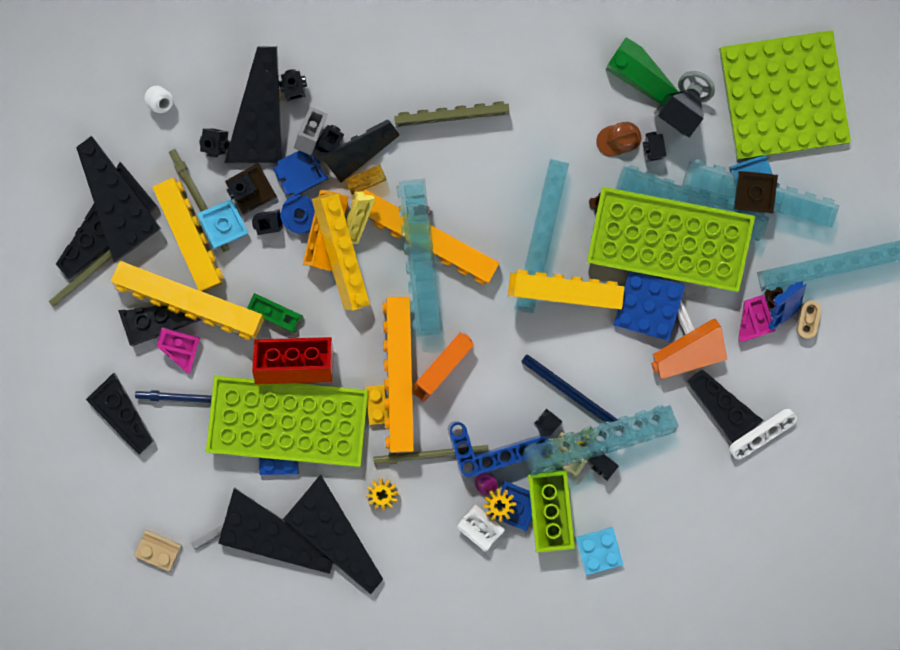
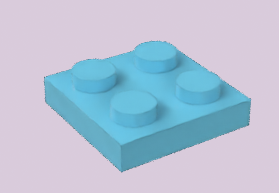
[196,199,248,250]
[576,527,623,575]

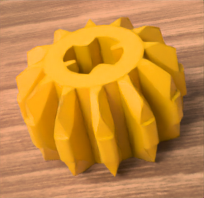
[366,478,399,511]
[483,488,516,522]

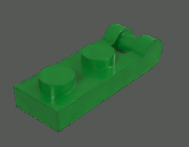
[247,293,303,333]

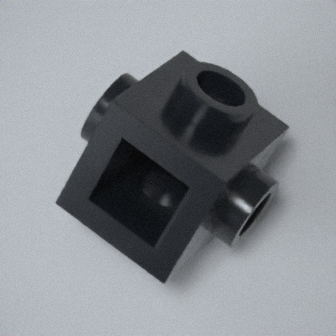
[279,69,307,101]
[199,128,229,158]

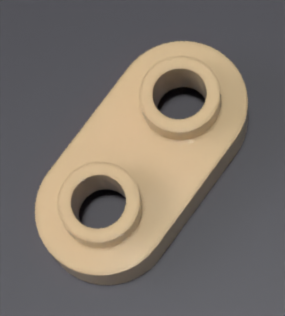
[796,301,821,339]

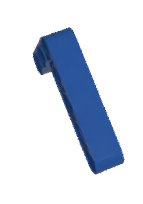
[448,421,552,477]

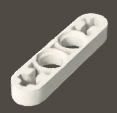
[729,409,797,459]

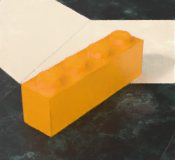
[302,190,349,271]

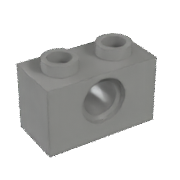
[294,107,328,155]

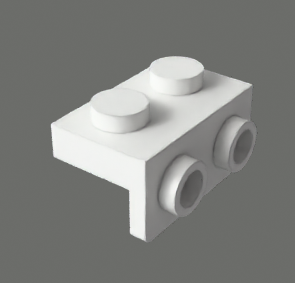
[457,504,505,552]

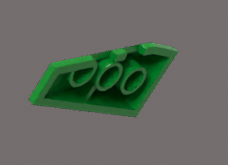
[605,37,679,104]

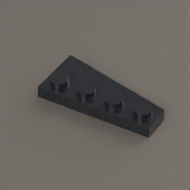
[318,119,400,183]
[686,369,764,443]

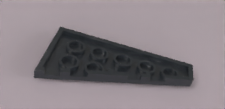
[224,46,282,163]
[76,136,161,263]
[56,162,158,279]
[283,475,383,594]
[218,487,333,574]

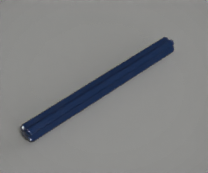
[521,354,618,428]

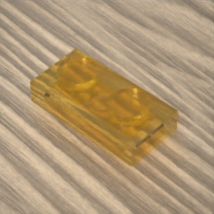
[345,165,387,195]

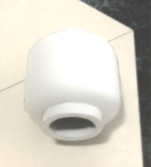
[144,86,173,113]

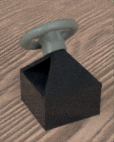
[654,71,715,138]

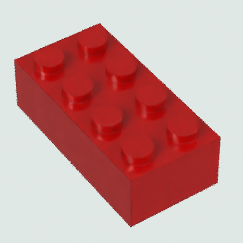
[252,337,333,384]

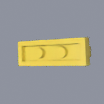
[346,191,375,244]

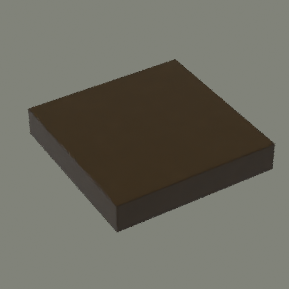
[225,163,277,215]
[733,171,778,213]

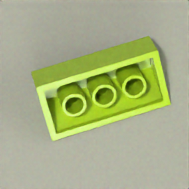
[528,469,575,553]

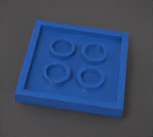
[614,271,685,341]

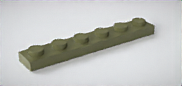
[394,101,509,127]

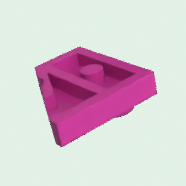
[738,295,775,342]
[156,327,200,373]

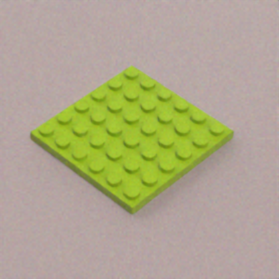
[719,30,851,160]

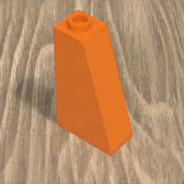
[651,318,728,379]
[412,332,474,402]

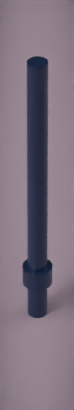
[135,390,212,403]

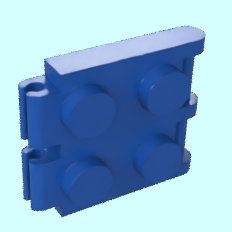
[273,151,329,196]
[768,281,807,330]

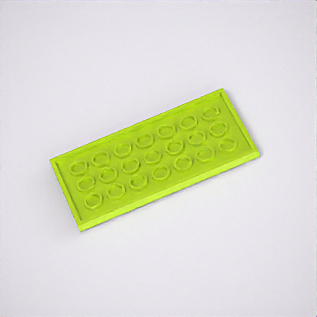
[587,187,755,292]
[206,375,368,467]

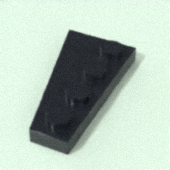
[118,305,202,346]
[86,373,154,455]

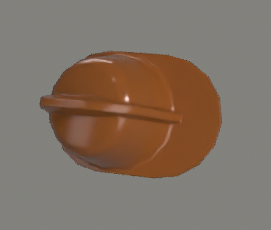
[596,122,641,156]

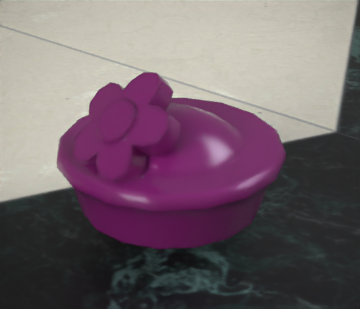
[475,472,497,495]

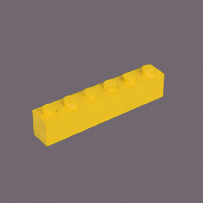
[152,178,224,292]
[312,193,370,311]
[507,269,624,310]

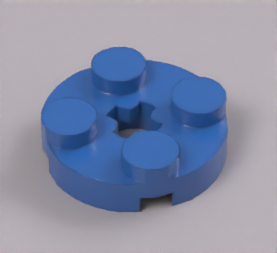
[280,195,315,234]

